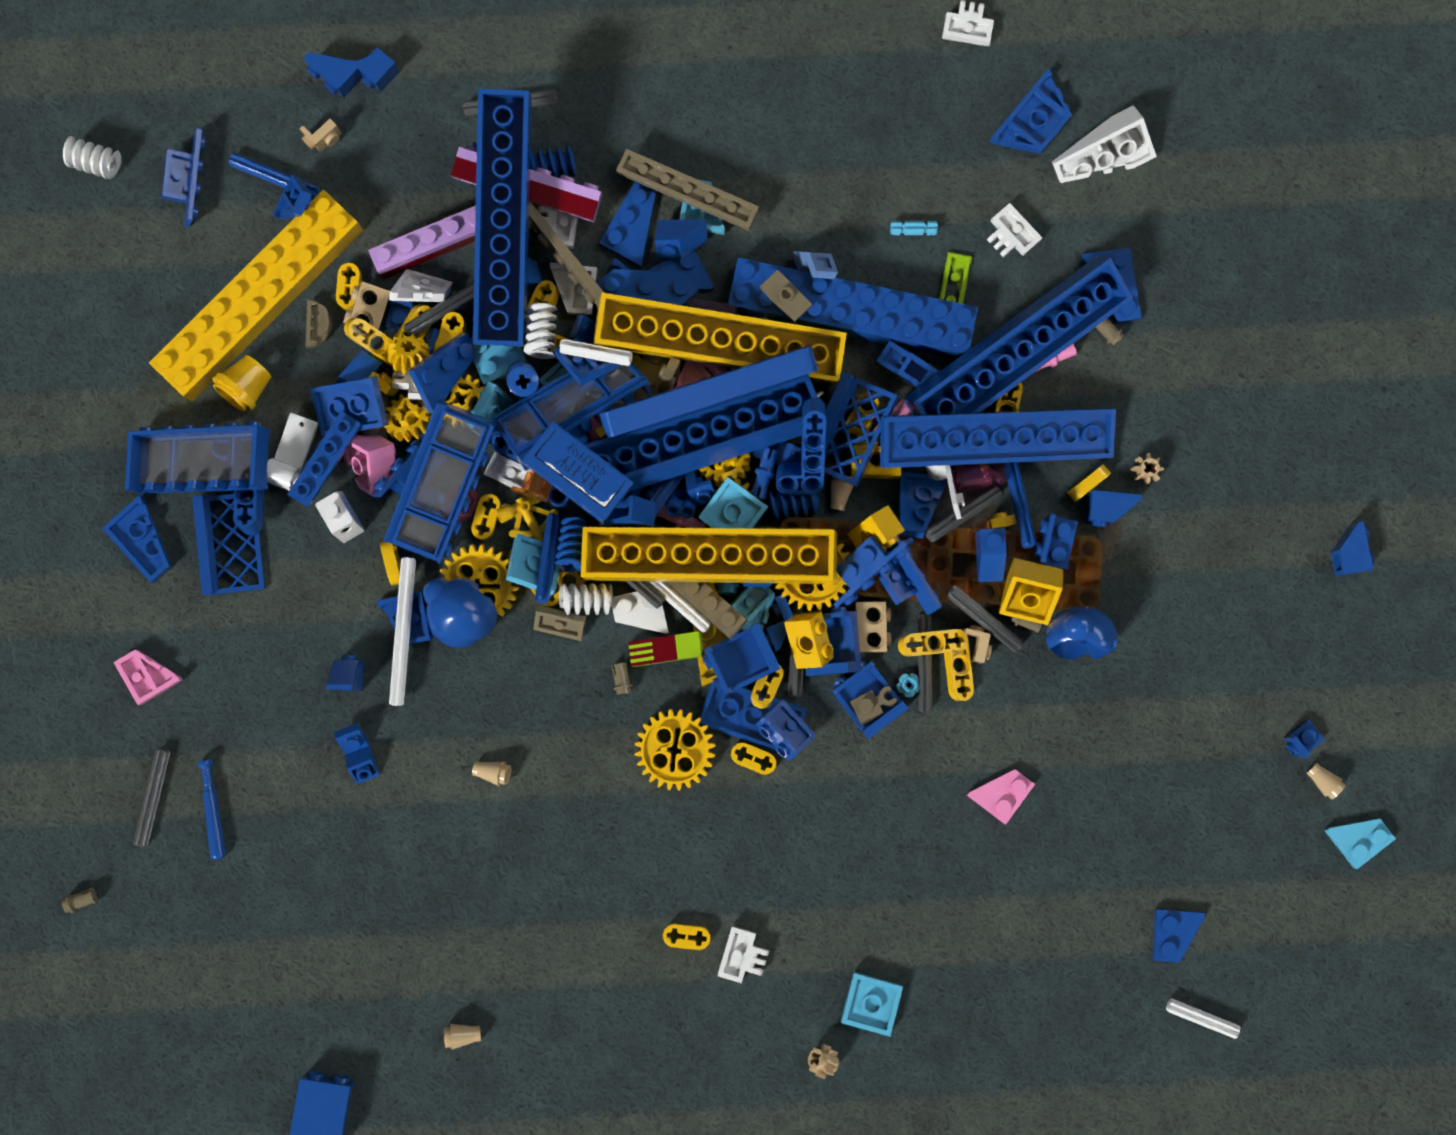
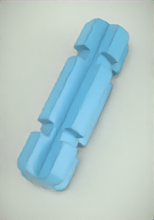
[890,221,938,235]

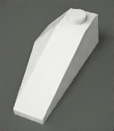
[1052,105,1157,183]

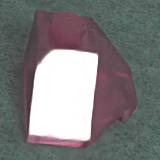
[951,464,1007,493]

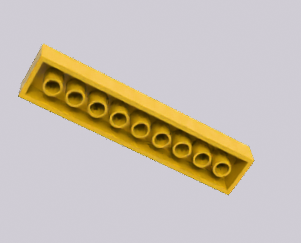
[149,189,364,402]
[593,293,847,384]
[581,527,837,584]

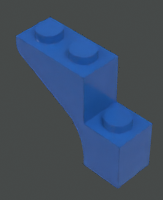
[303,47,400,98]

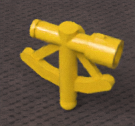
[495,492,558,542]

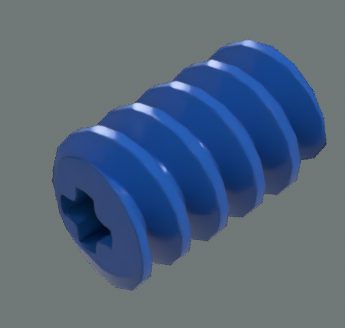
[530,145,576,178]
[506,361,539,397]
[768,489,820,520]
[555,517,587,572]

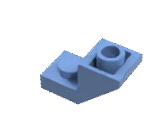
[792,251,838,279]

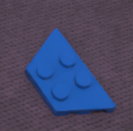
[989,69,1072,154]

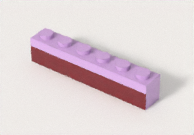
[451,145,603,222]
[368,206,476,279]

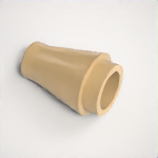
[830,476,854,511]
[472,761,511,786]
[1306,763,1346,800]
[444,1024,481,1050]

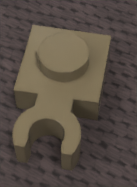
[850,686,898,725]

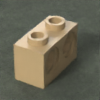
[343,281,390,339]
[854,602,891,653]

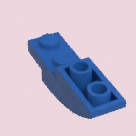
[876,341,939,388]

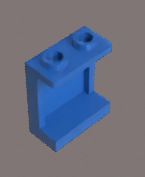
[806,607,862,676]
[702,623,781,695]
[831,660,909,739]
[290,1071,355,1135]

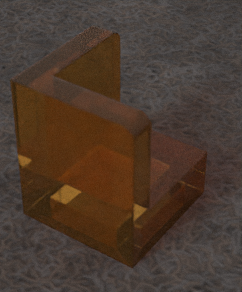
[511,472,552,503]

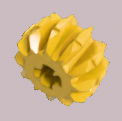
[388,333,430,375]

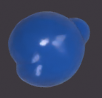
[423,578,497,648]
[1045,606,1118,660]

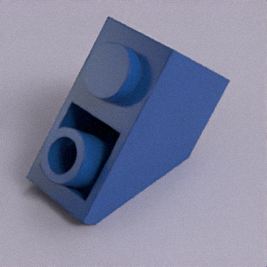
[1331,521,1374,576]

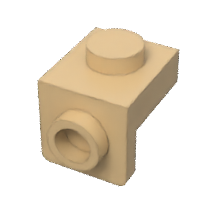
[299,119,342,152]
[963,625,992,664]

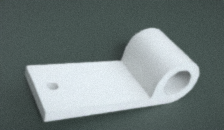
[267,412,318,491]
[926,465,965,520]

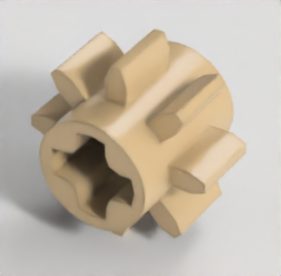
[1131,453,1164,485]
[808,1044,839,1079]

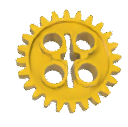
[775,543,850,612]
[440,544,519,617]
[635,709,716,791]

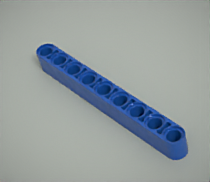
[599,345,818,438]

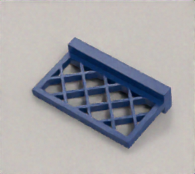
[809,372,899,487]
[192,494,265,597]

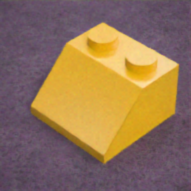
[999,558,1063,625]

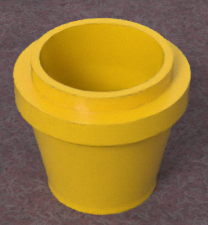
[212,355,272,412]

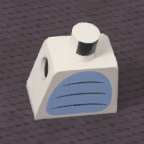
[315,491,365,543]

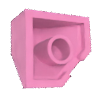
[343,435,396,497]

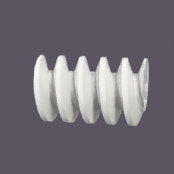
[63,136,121,179]
[524,303,557,359]
[559,583,613,615]

